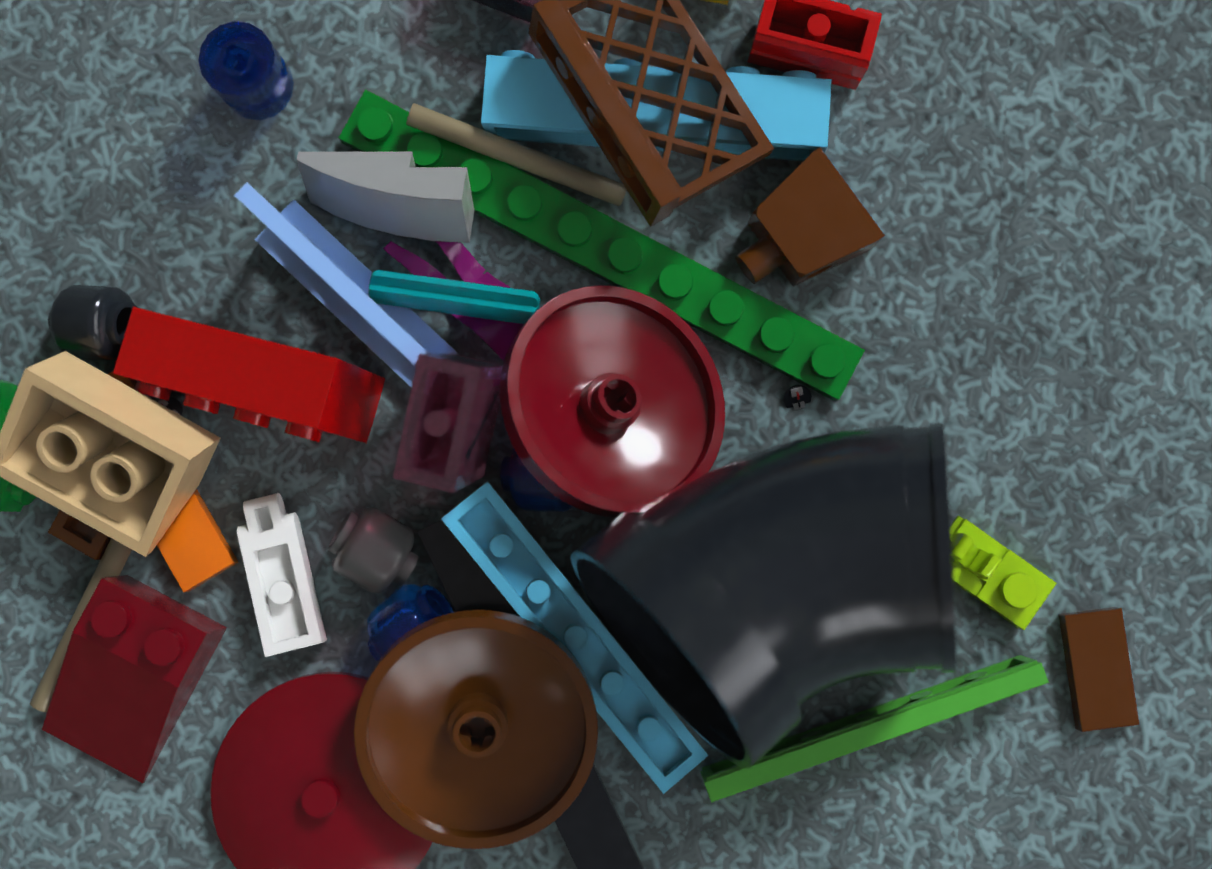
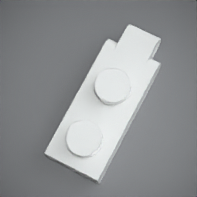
[237,493,327,657]

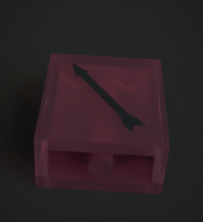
[393,353,503,493]

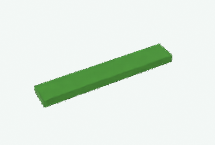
[700,655,1049,802]

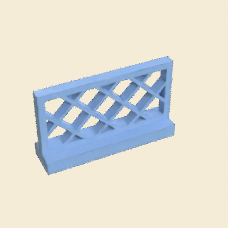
[234,183,459,394]

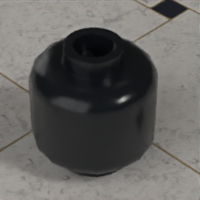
[48,285,138,360]

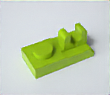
[950,516,1057,630]

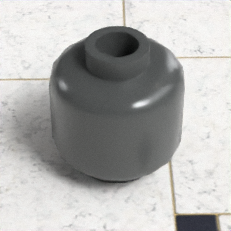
[327,507,419,593]

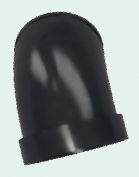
[571,423,956,768]

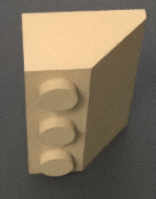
[0,351,221,557]

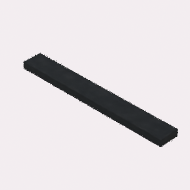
[417,520,644,869]

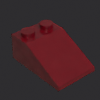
[42,575,227,783]

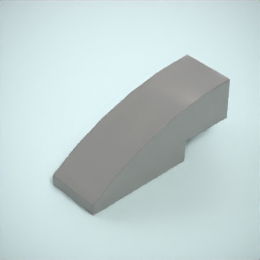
[296,152,474,243]

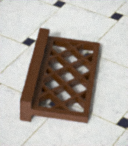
[528,0,774,227]

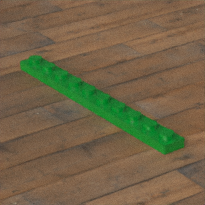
[338,89,865,402]

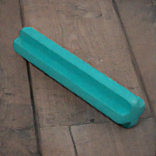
[368,270,540,324]

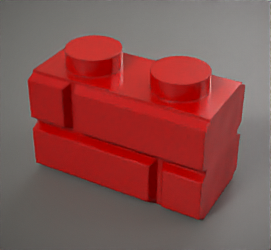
[748,0,882,90]

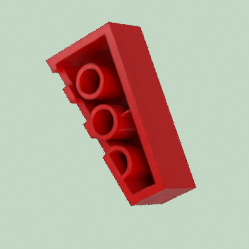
[113,307,386,443]

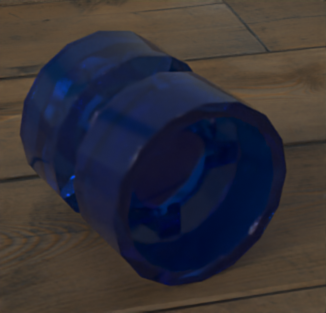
[198,21,294,120]

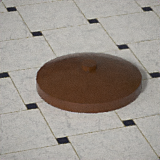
[354,610,598,849]

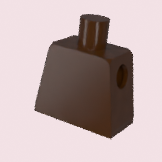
[735,147,885,287]

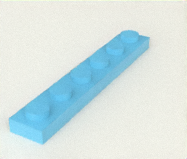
[441,481,709,794]

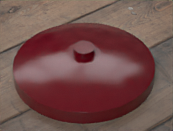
[500,285,725,518]
[211,672,432,869]

